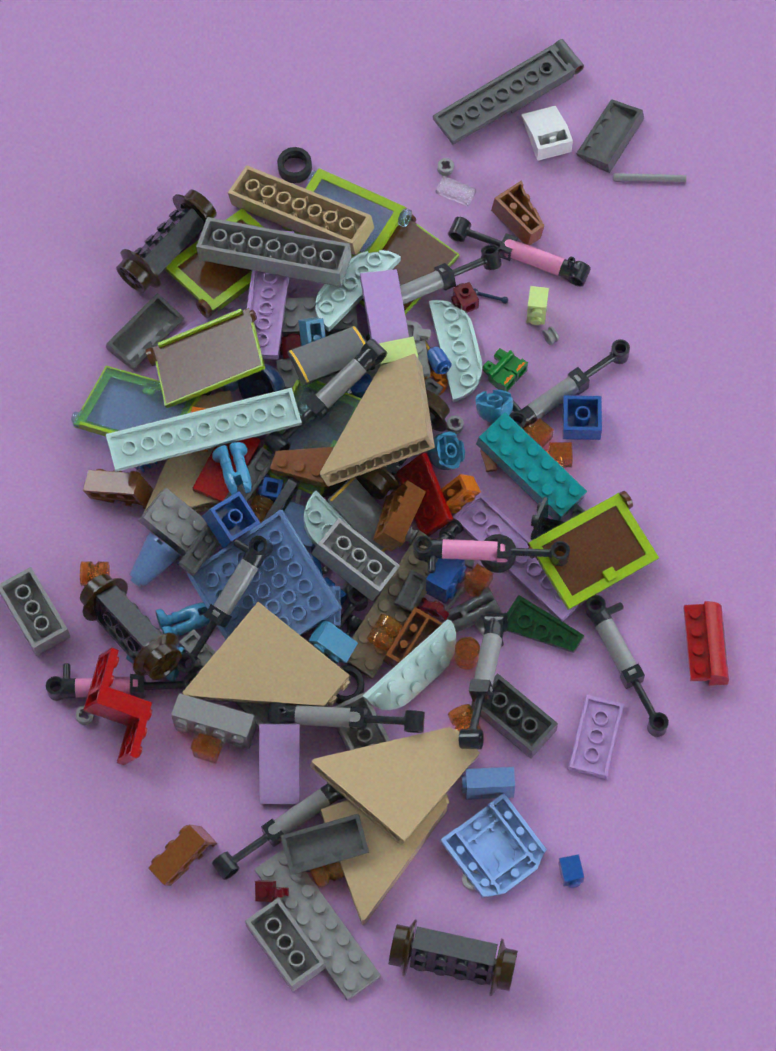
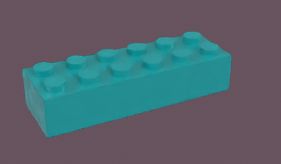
[476,413,587,521]

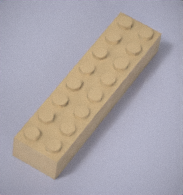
[228,165,374,256]

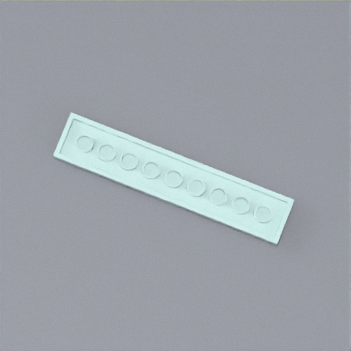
[106,388,302,472]

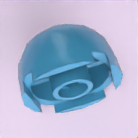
[476,390,513,424]
[427,431,465,470]

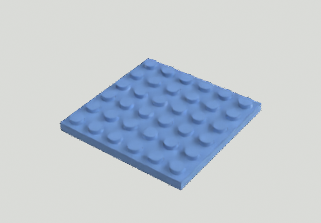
[187,510,342,640]

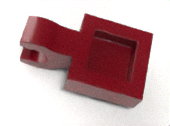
[417,597,449,620]
[255,880,289,902]

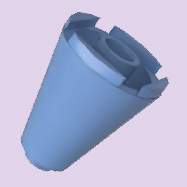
[129,532,181,587]

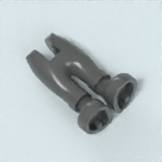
[445,587,502,632]

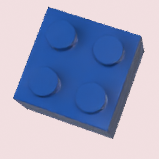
[563,395,602,440]
[202,491,260,548]
[426,559,467,604]

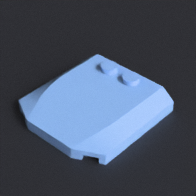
[440,793,547,898]

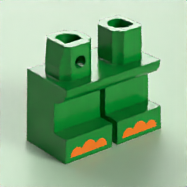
[482,348,528,392]

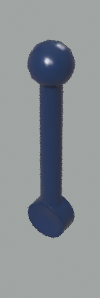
[474,288,508,304]

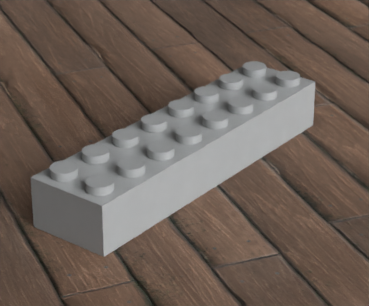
[196,217,352,287]

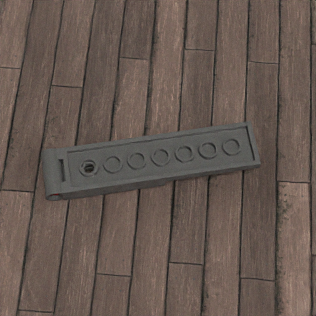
[433,39,584,145]

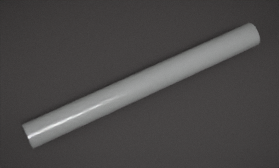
[613,173,686,182]

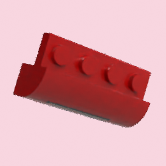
[683,601,729,686]

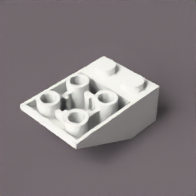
[521,106,573,161]

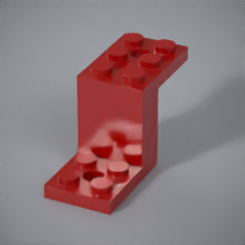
[83,648,153,765]

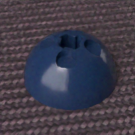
[238,363,285,400]

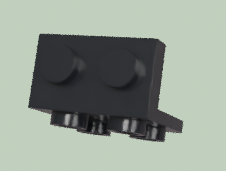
[531,497,565,540]

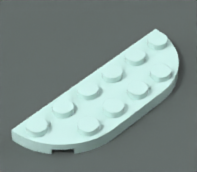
[316,250,401,332]
[429,300,482,402]
[303,491,352,546]
[363,619,456,710]

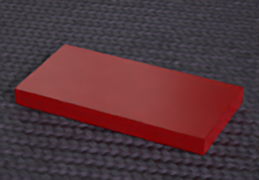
[192,437,261,502]
[397,453,453,537]

